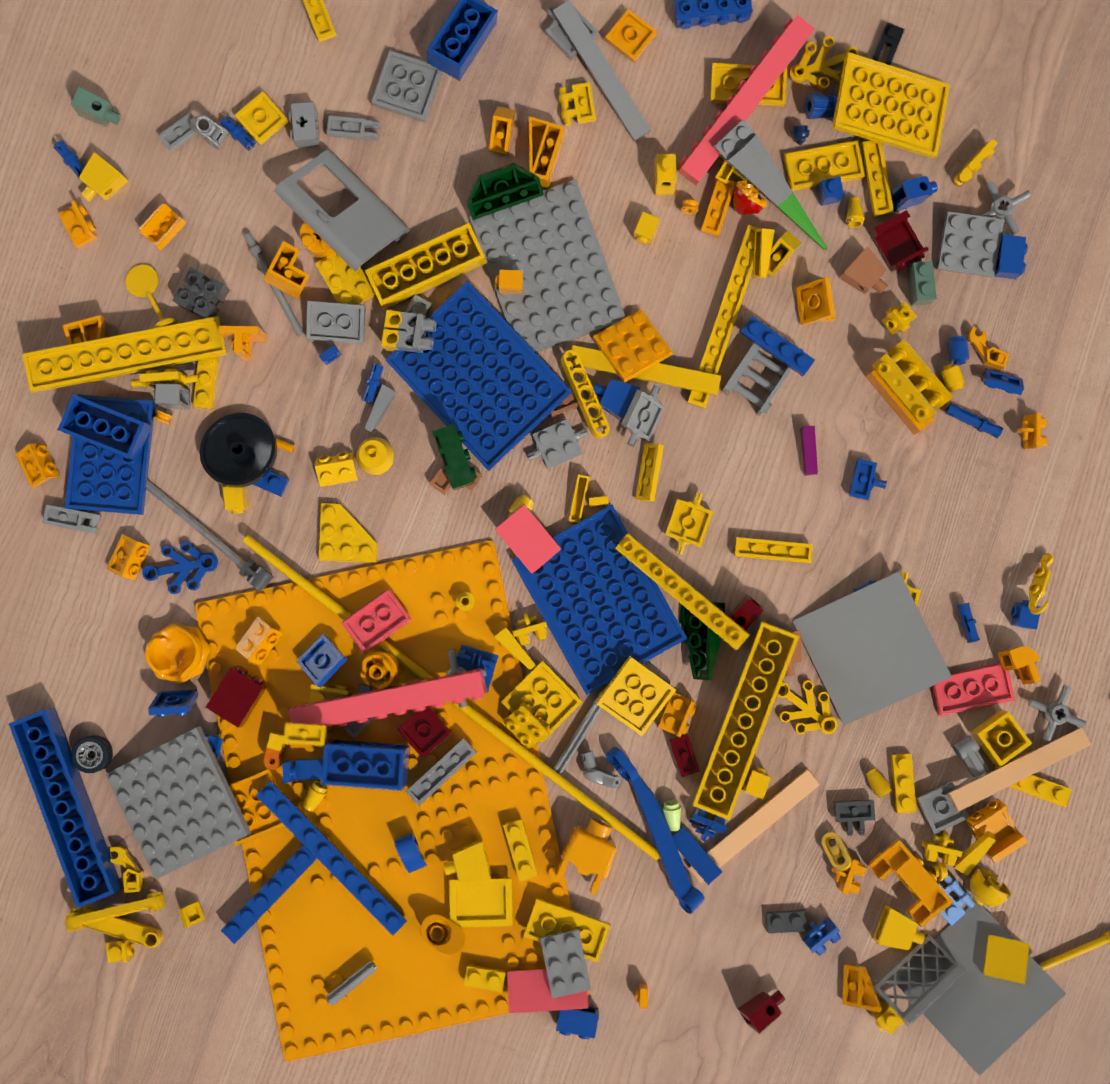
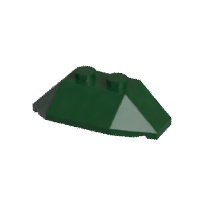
[467,163,544,220]

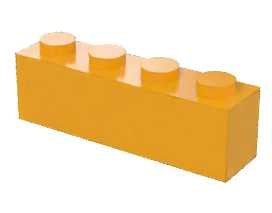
[865,369,935,434]

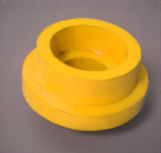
[456,592,475,611]
[930,861,948,882]

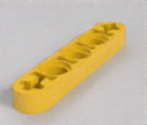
[561,350,610,439]

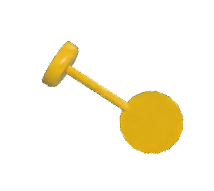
[125,265,179,328]

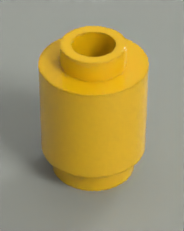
[940,363,965,393]
[507,494,535,517]

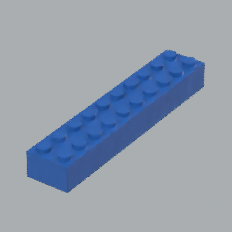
[9,707,122,908]

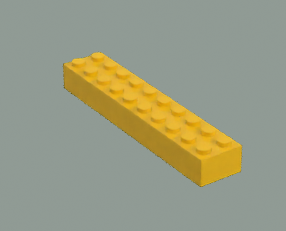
[692,621,800,821]

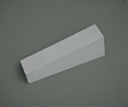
[365,384,397,434]

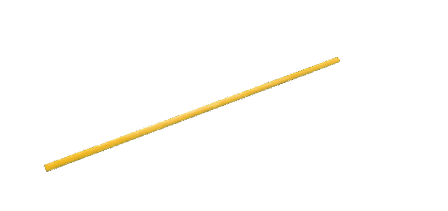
[242,535,660,861]

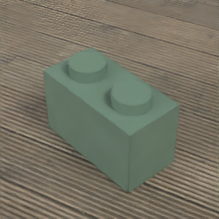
[907,261,937,306]

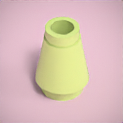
[662,800,681,831]

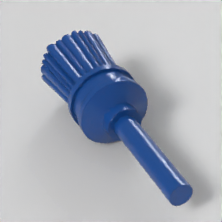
[805,93,838,119]

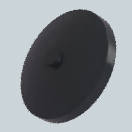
[200,413,277,488]

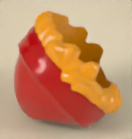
[733,180,767,215]

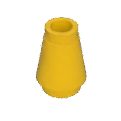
[846,197,865,228]
[865,768,892,798]
[303,781,328,811]

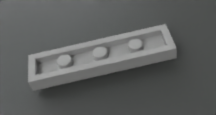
[406,738,477,806]

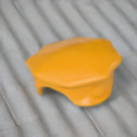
[145,623,210,684]

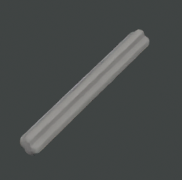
[553,689,605,774]

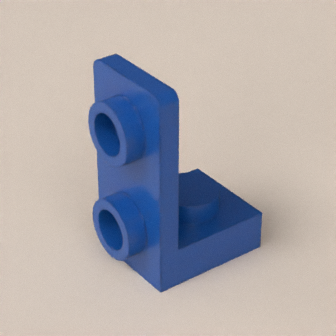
[282,759,323,783]

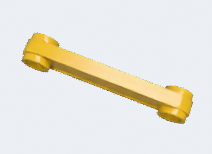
[65,892,165,932]
[69,906,163,948]

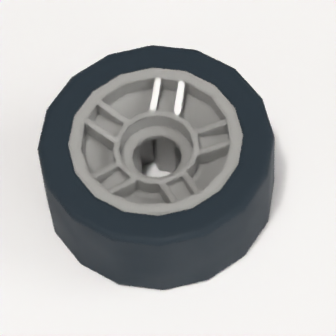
[72,735,113,773]

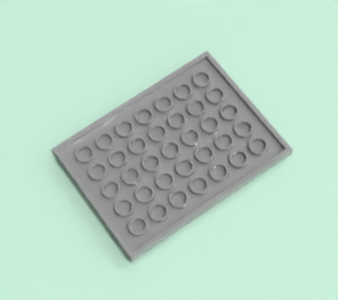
[469,179,626,353]

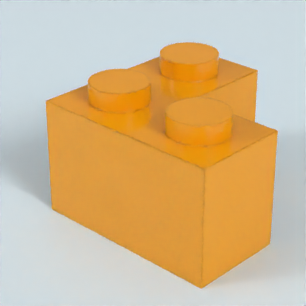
[263,241,310,299]

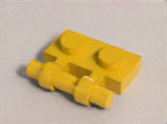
[558,82,596,127]

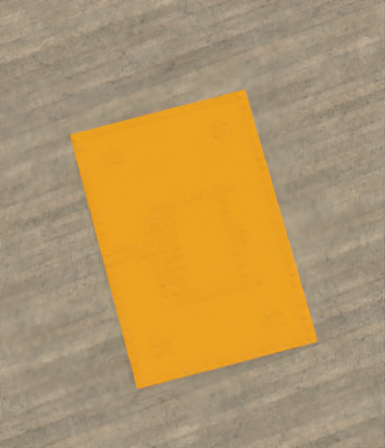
[195,540,589,1062]

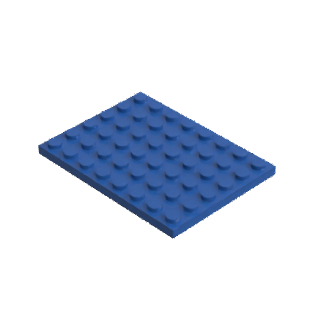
[386,280,572,471]
[512,505,687,695]

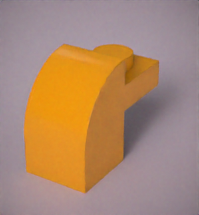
[998,646,1041,685]

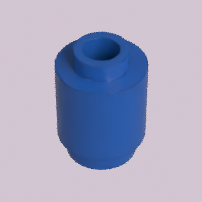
[948,336,969,365]

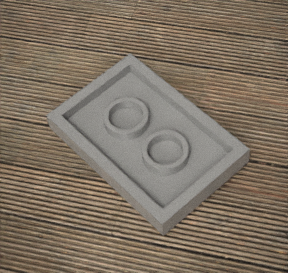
[306,300,366,344]
[540,929,591,998]

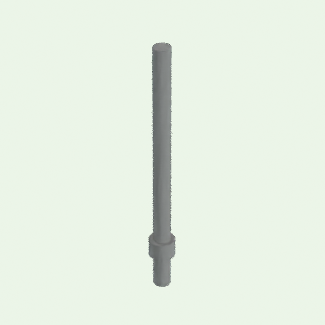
[244,233,304,336]

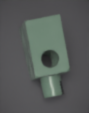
[71,87,121,127]

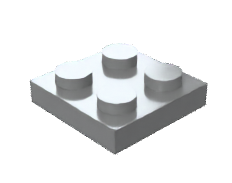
[916,781,969,834]

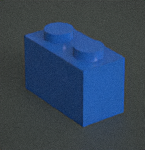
[994,234,1028,279]
[556,1007,599,1040]

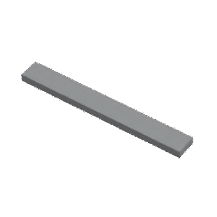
[553,0,650,142]

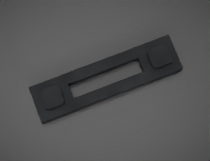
[872,22,905,65]

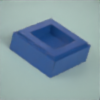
[319,345,341,365]

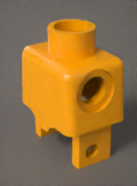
[556,818,617,896]

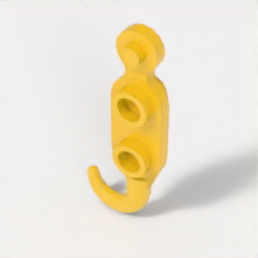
[1028,553,1054,614]

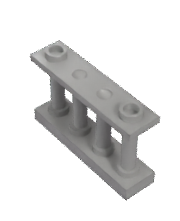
[722,325,804,416]

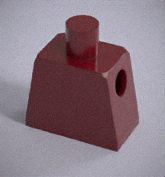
[729,594,763,631]
[737,990,786,1034]

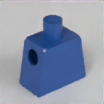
[891,176,938,212]
[594,380,641,422]

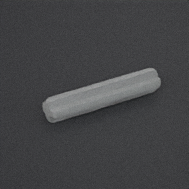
[326,961,377,1005]

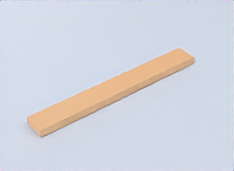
[947,727,1091,812]
[688,769,820,883]

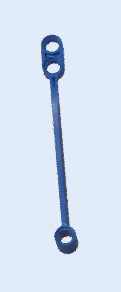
[606,747,705,914]

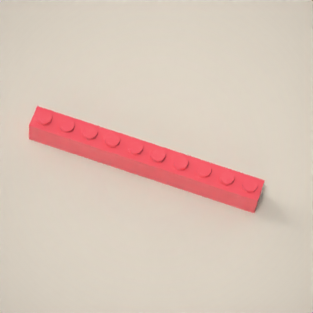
[678,14,815,186]
[288,668,487,730]

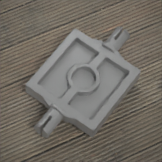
[545,5,598,60]
[621,385,665,447]
[526,419,589,469]

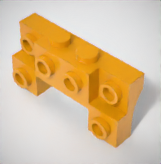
[866,839,954,927]

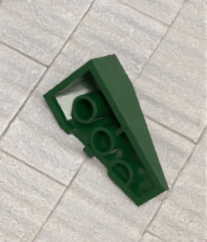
[680,602,725,680]

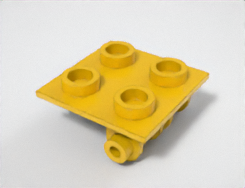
[501,702,551,749]

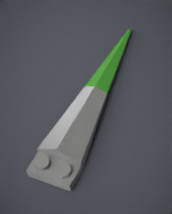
[713,119,827,250]

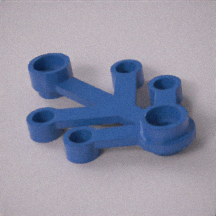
[142,541,218,594]

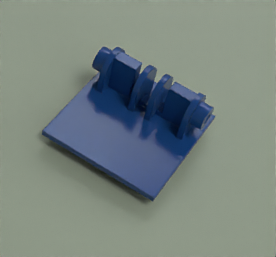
[455,645,499,693]

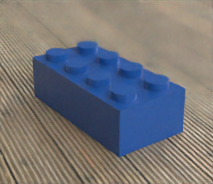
[427,0,498,81]
[57,394,152,461]

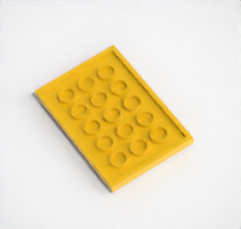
[832,52,950,159]

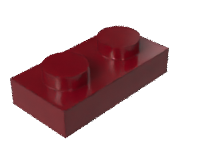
[669,734,700,777]

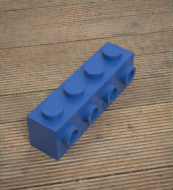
[673,0,752,29]

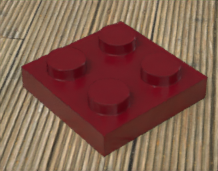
[397,706,452,759]

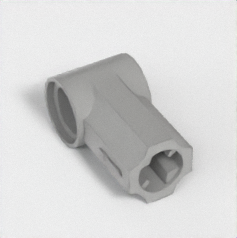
[952,735,988,777]

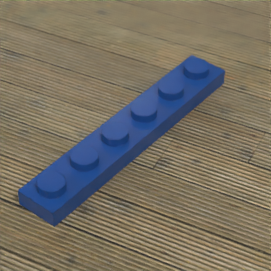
[220,845,317,944]

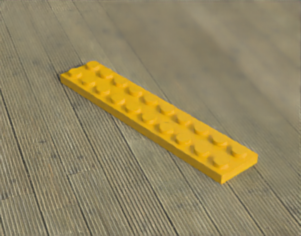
[22,316,228,393]

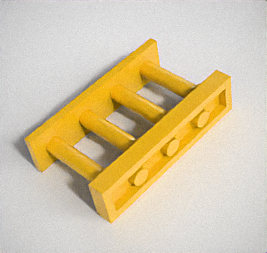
[872,338,953,424]

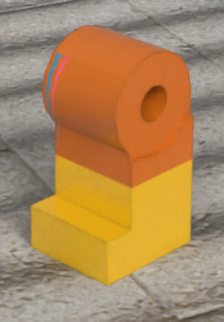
[264,731,288,770]

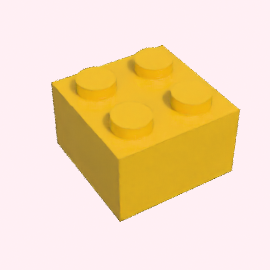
[970,710,1032,766]

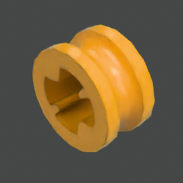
[681,199,699,214]
[153,410,173,425]

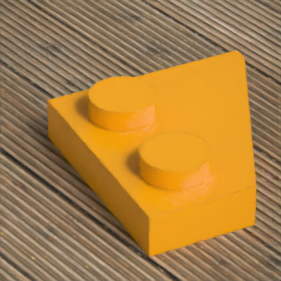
[843,963,882,1013]

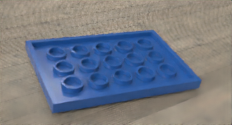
[65,394,155,515]

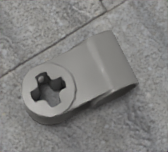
[190,116,230,150]

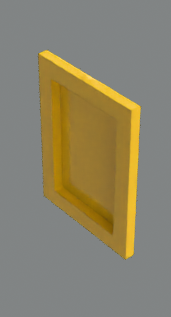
[449,878,513,927]

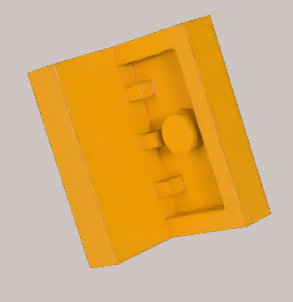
[795,277,835,325]
[219,326,267,361]

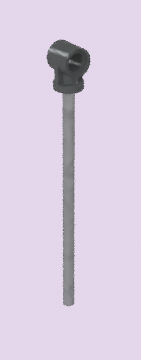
[146,480,273,592]

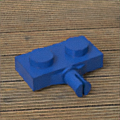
[849,459,887,501]

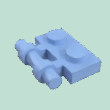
[937,874,975,926]

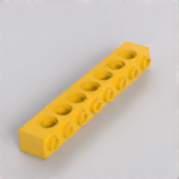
[615,533,750,650]

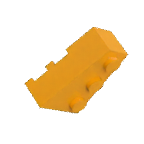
[529,116,565,188]

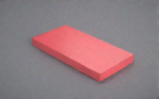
[932,663,1015,716]
[507,969,588,1014]

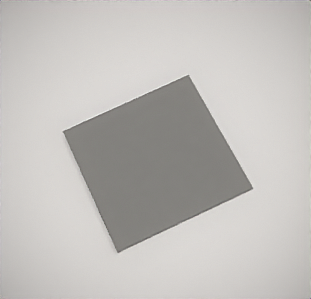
[793,571,952,725]
[892,901,1066,1076]

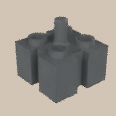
[172,267,230,319]

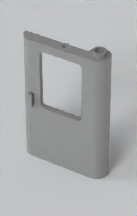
[274,150,410,272]

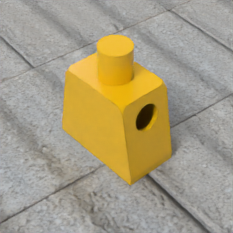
[79,152,128,202]
[654,154,676,195]
[443,839,492,882]
[873,904,925,950]

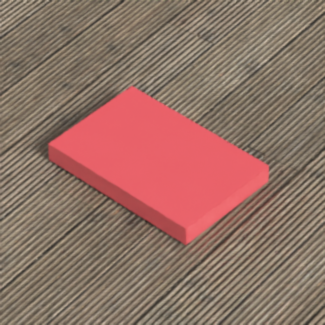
[495,505,561,574]
[341,589,412,654]

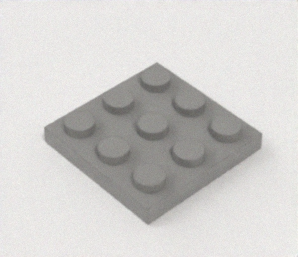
[371,50,443,123]
[936,211,1005,278]

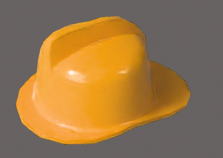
[420,914,465,955]

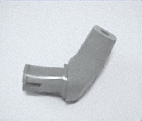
[581,751,621,788]

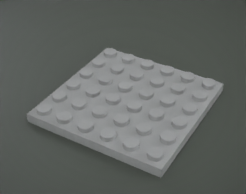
[106,726,251,879]

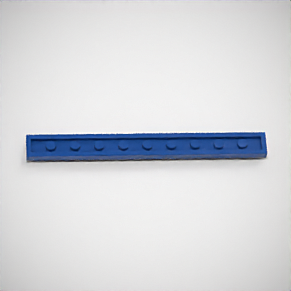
[256,781,407,936]

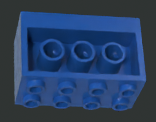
[321,739,410,791]

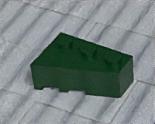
[432,424,478,491]

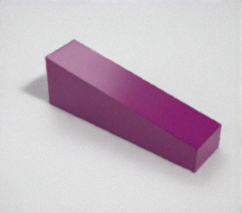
[800,426,818,476]

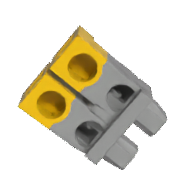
[381,310,437,353]

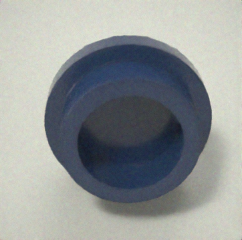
[791,125,810,145]

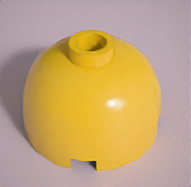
[969,868,1011,907]

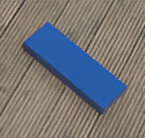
[672,826,723,885]

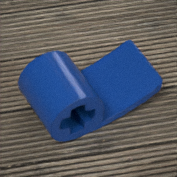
[394,832,427,873]

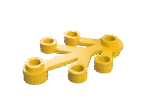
[790,36,860,90]
[777,680,838,734]

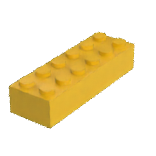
[365,223,486,310]

